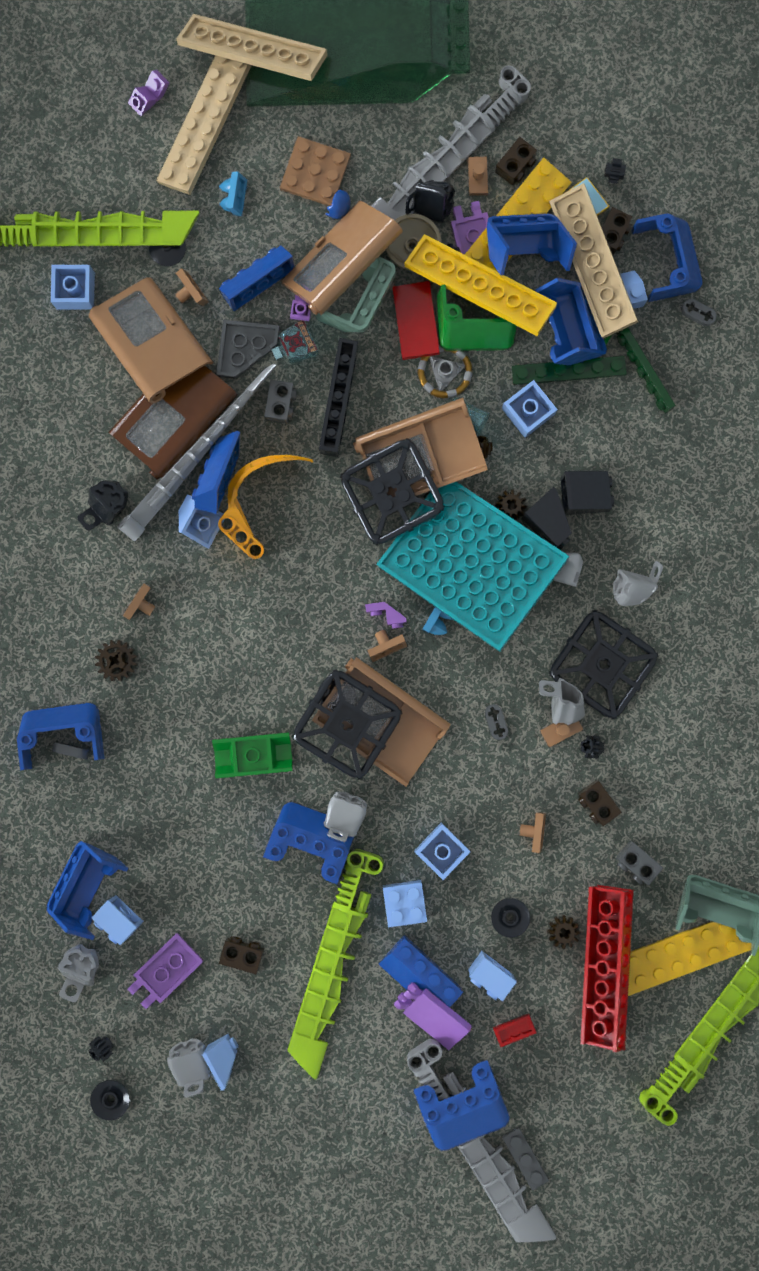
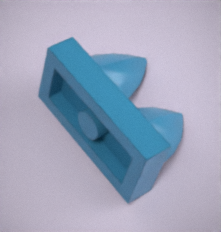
[219,172,247,216]
[422,607,453,635]

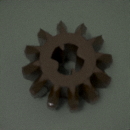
[495,489,527,521]
[547,915,581,949]

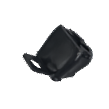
[405,180,455,222]
[77,480,128,531]

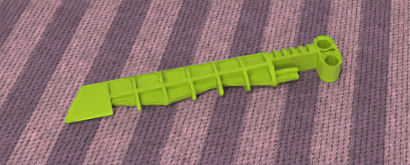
[0,211,199,247]
[288,849,384,1080]
[639,947,759,1126]

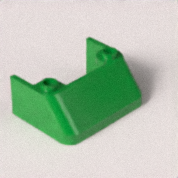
[437,285,517,351]

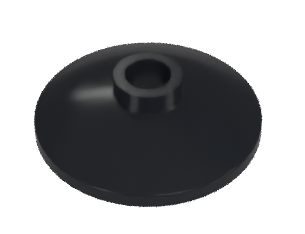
[149,241,186,266]
[491,898,530,938]
[90,1080,130,1121]

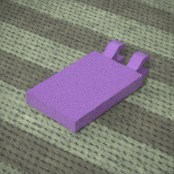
[450,201,489,255]
[128,933,204,1009]
[394,982,472,1050]

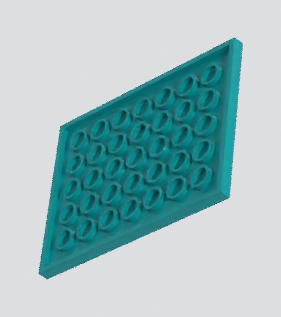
[376,482,569,652]

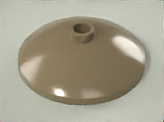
[386,214,441,271]

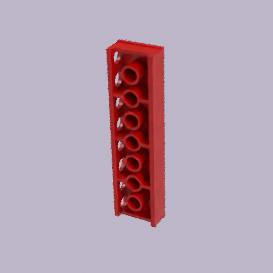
[580,885,634,1052]

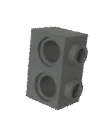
[264,379,297,424]
[615,841,663,886]

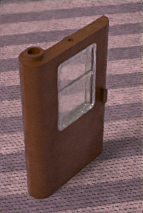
[108,366,238,480]

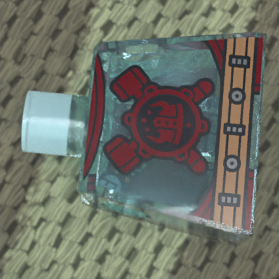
[271,320,319,364]

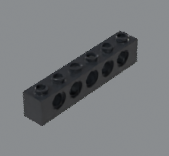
[319,338,359,457]

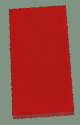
[392,281,440,360]

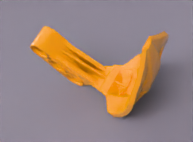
[218,455,313,559]

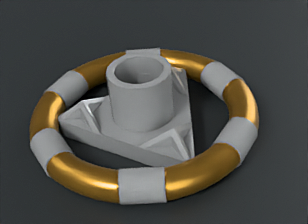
[417,345,473,398]

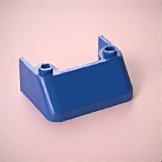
[487,214,577,275]
[631,214,702,302]
[17,703,105,770]
[47,841,128,940]

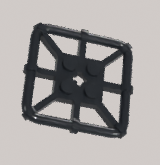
[340,438,445,545]
[549,610,659,719]
[292,669,403,780]

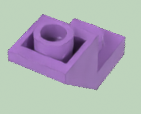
[129,70,169,116]
[290,290,312,321]
[365,602,407,629]

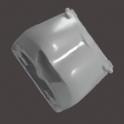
[554,552,583,587]
[613,561,663,606]
[539,678,585,725]
[324,792,367,842]
[58,944,99,1003]
[167,1038,211,1098]

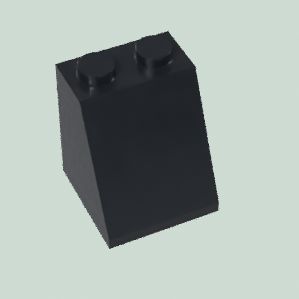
[560,471,614,515]
[522,486,572,550]

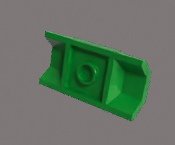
[212,732,293,779]

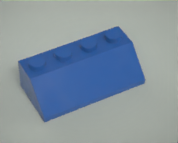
[219,246,294,311]
[192,431,240,514]
[378,935,463,1008]

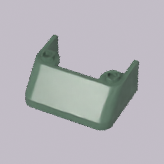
[316,257,396,333]
[675,875,759,956]

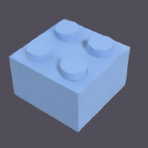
[51,265,95,310]
[502,380,558,438]
[414,822,470,880]
[383,880,427,928]
[92,895,144,945]
[468,951,517,1001]

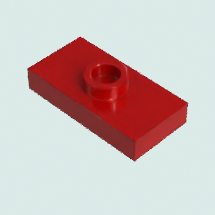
[493,1013,537,1048]

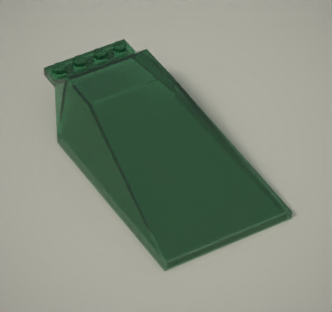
[245,0,470,107]

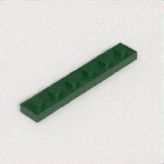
[616,327,676,414]
[511,356,627,386]

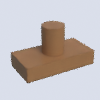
[468,157,488,196]
[175,268,209,306]
[123,583,155,620]
[367,630,407,662]
[540,721,583,747]
[520,812,546,853]

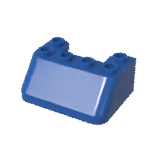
[534,278,607,365]
[263,802,354,884]
[414,1060,510,1151]

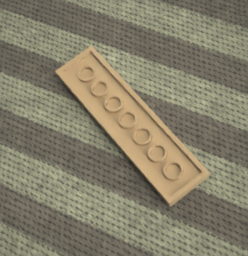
[177,14,327,81]
[156,55,252,195]
[549,183,639,339]

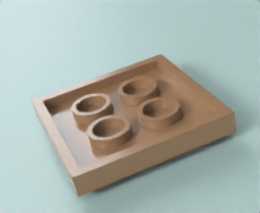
[280,136,351,206]

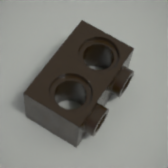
[495,136,537,186]
[602,207,633,256]
[577,780,622,826]
[219,936,264,974]

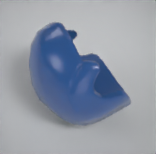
[326,190,351,219]

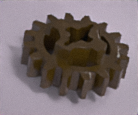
[95,640,138,681]

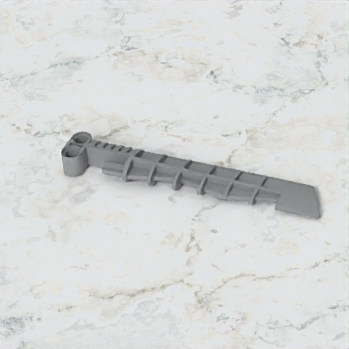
[371,65,531,220]
[117,363,277,541]
[407,1038,556,1242]

